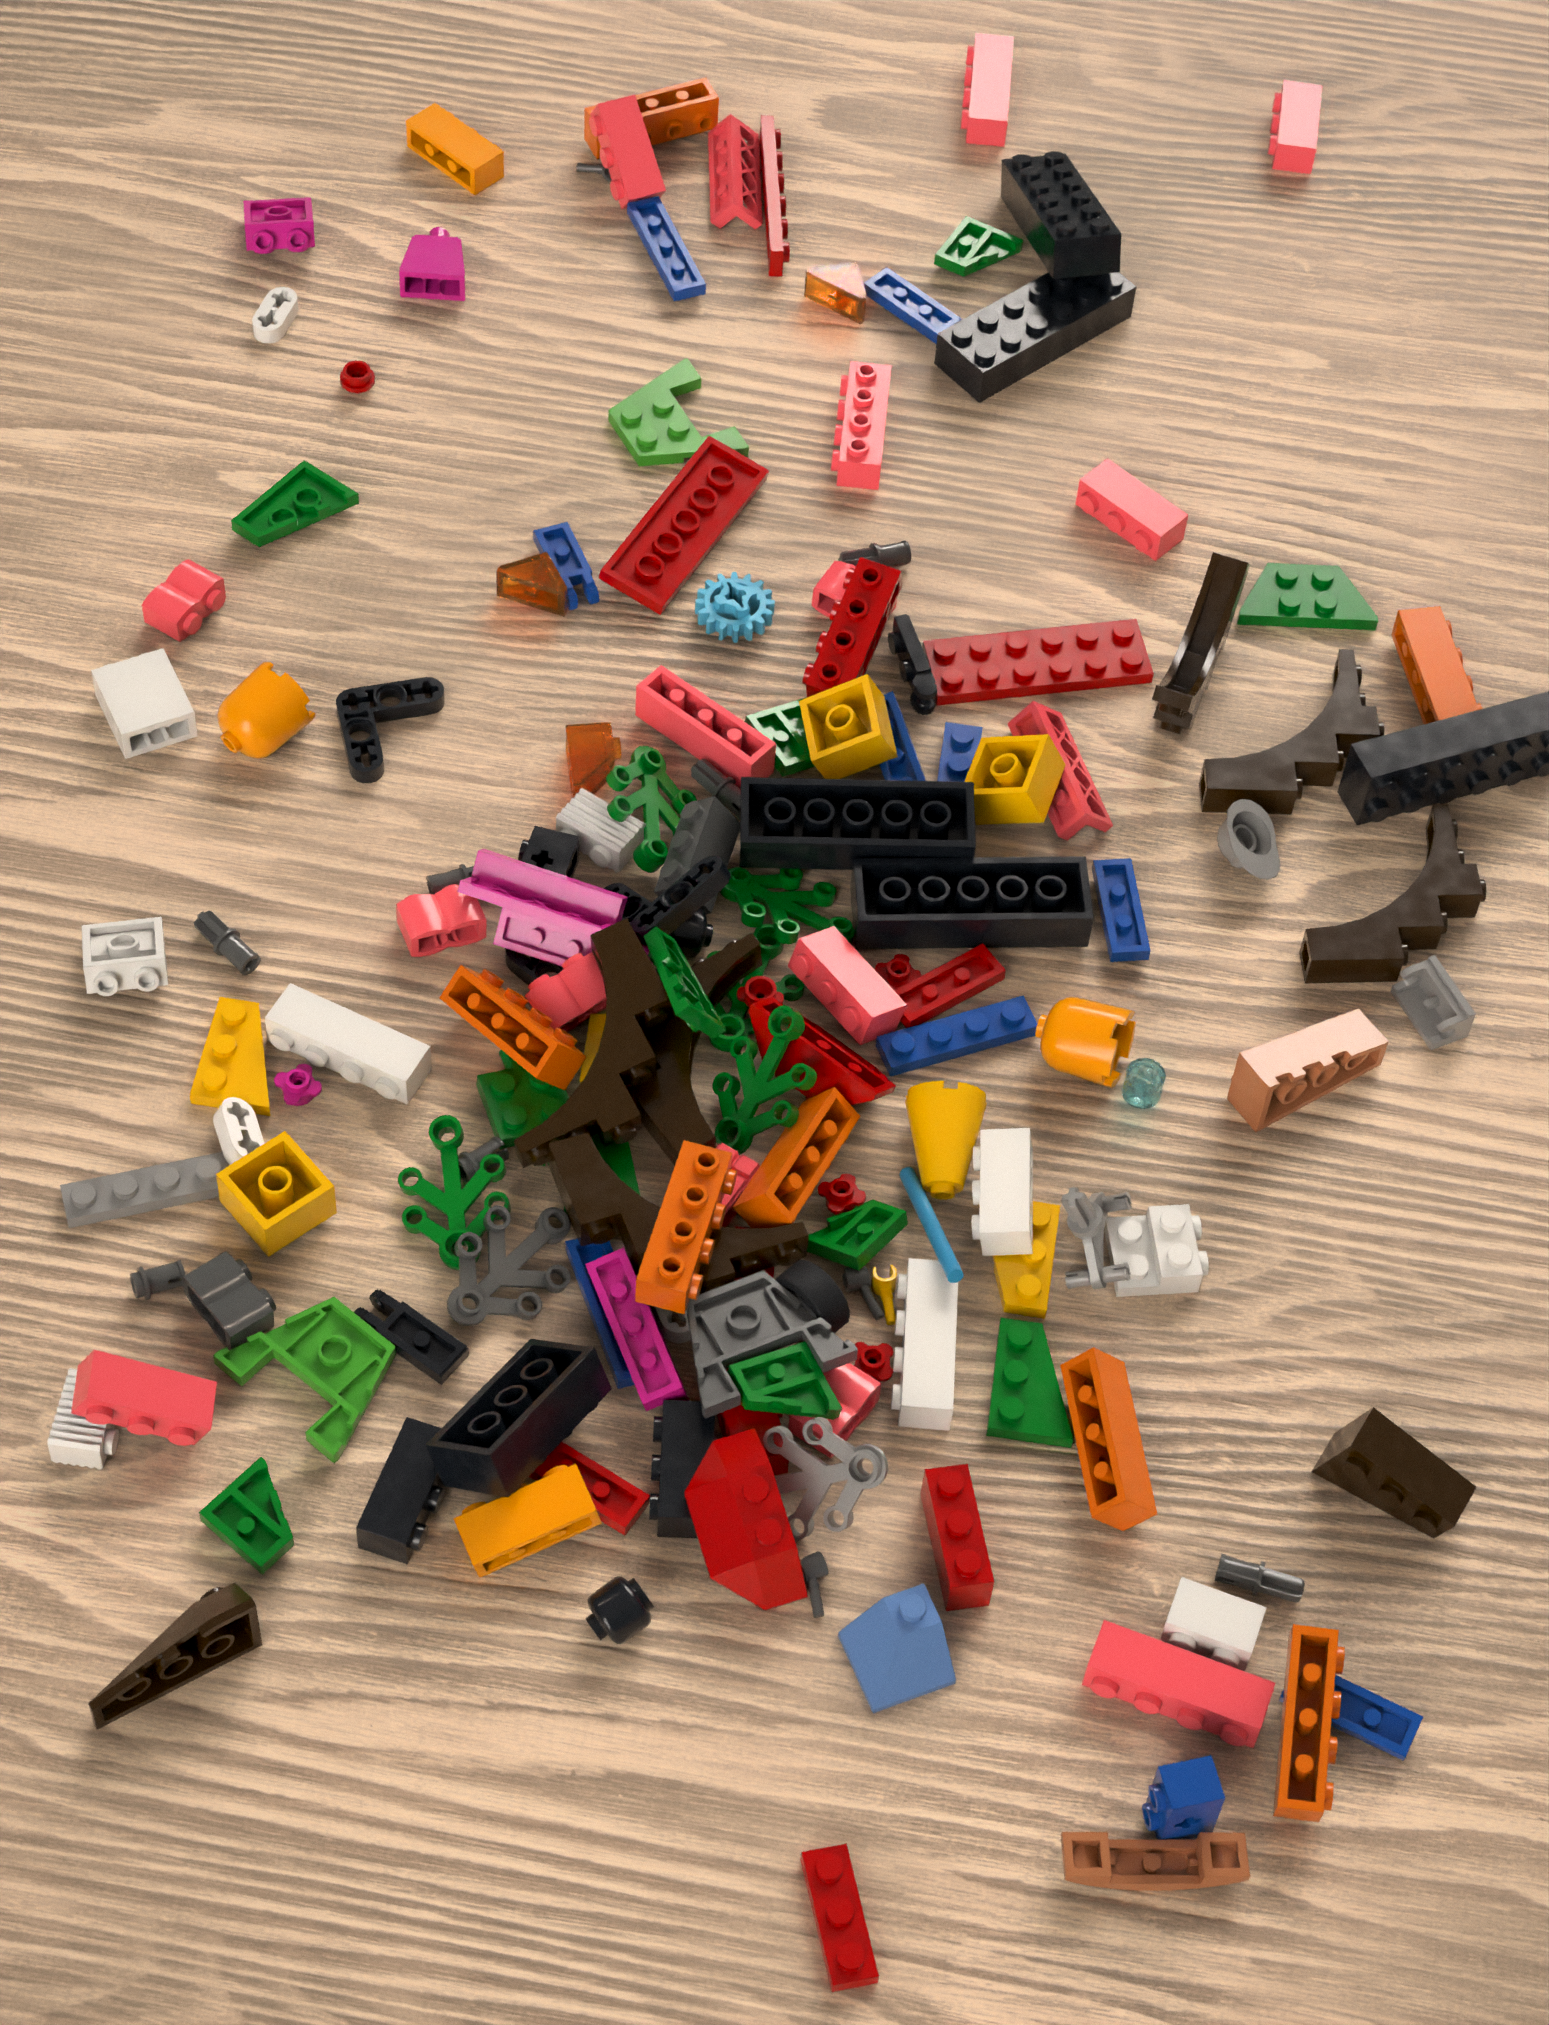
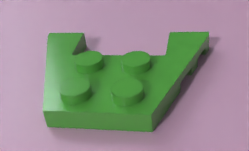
[608,358,749,466]
[213,1297,396,1464]

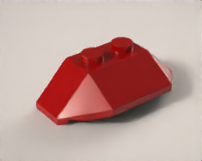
[749,997,896,1105]
[684,1428,808,1611]

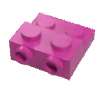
[243,197,315,254]

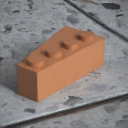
[1227,1008,1388,1132]

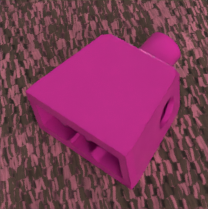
[399,227,466,301]

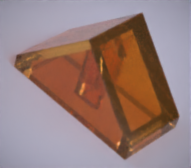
[804,262,867,325]
[496,552,567,617]

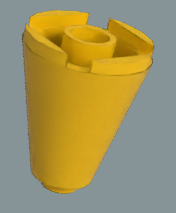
[905,1081,987,1200]

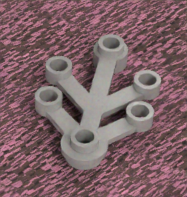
[763,1417,888,1540]

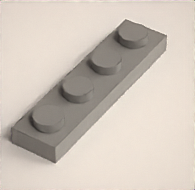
[60,1152,229,1228]

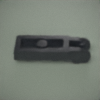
[888,614,937,716]
[354,1289,469,1385]

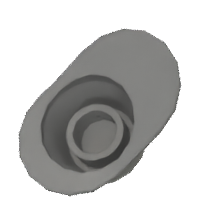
[1217,799,1280,880]

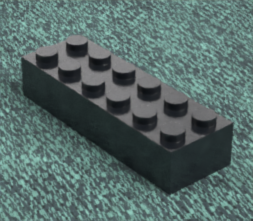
[1001,151,1121,279]
[934,272,1136,403]
[1338,691,1549,826]
[740,777,976,870]
[850,856,1094,949]

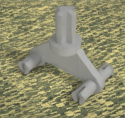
[1061,1187,1132,1289]

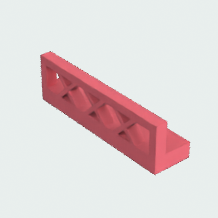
[708,114,763,230]
[1007,701,1113,841]

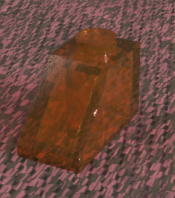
[565,722,621,798]

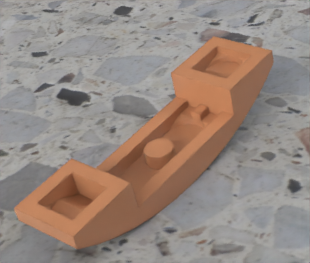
[1061,1832,1250,1891]

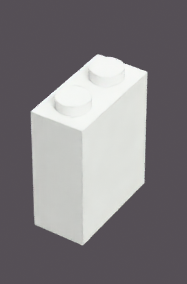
[91,648,197,759]

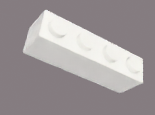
[265,983,432,1104]
[891,1258,959,1431]

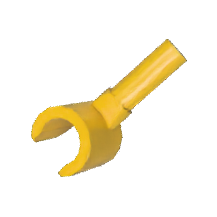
[871,1265,897,1326]

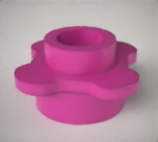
[274,1064,322,1106]

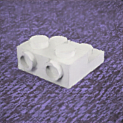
[82,917,168,996]
[1104,1204,1209,1297]

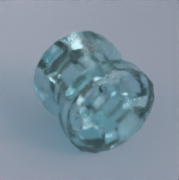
[1122,1058,1166,1109]

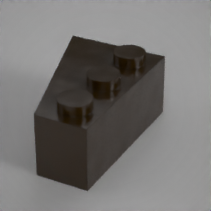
[1312,1407,1477,1539]

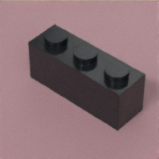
[649,1400,715,1539]
[356,1417,445,1564]

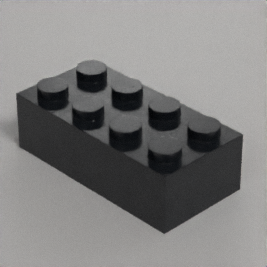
[426,1339,612,1498]

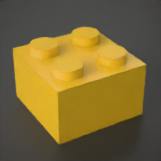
[799,674,898,779]
[964,734,1066,825]
[216,1131,337,1257]

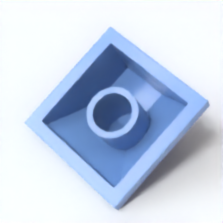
[838,1583,956,1713]

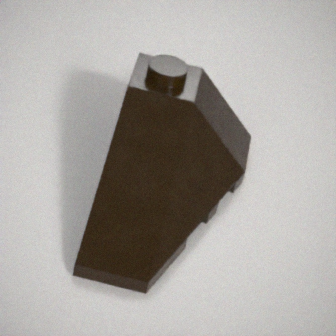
[88,1582,262,1730]

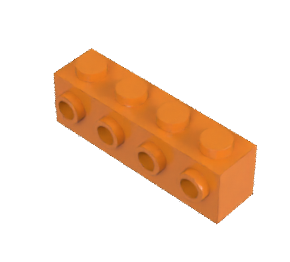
[584,77,719,159]
[1391,606,1483,724]
[439,965,587,1090]
[733,1087,860,1228]
[635,1140,737,1314]
[1060,1347,1157,1531]
[1273,1624,1345,1823]

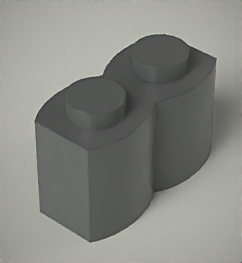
[183,1251,276,1350]

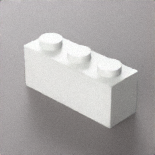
[972,1128,1033,1256]

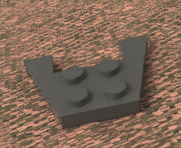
[686,1270,858,1419]

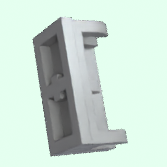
[1391,955,1476,1050]

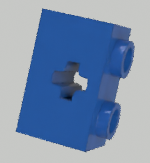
[1142,1755,1225,1840]

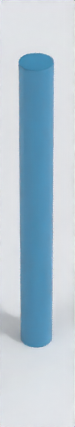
[899,1167,964,1283]

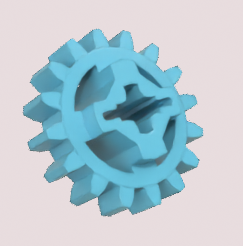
[695,572,775,643]

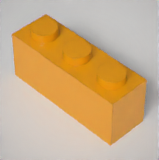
[406,103,504,195]
[453,1464,602,1578]

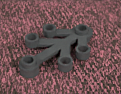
[447,1205,571,1326]

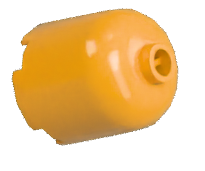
[217,662,316,759]
[1035,997,1136,1088]

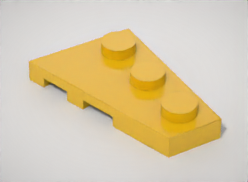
[189,997,271,1116]
[978,1201,1060,1319]

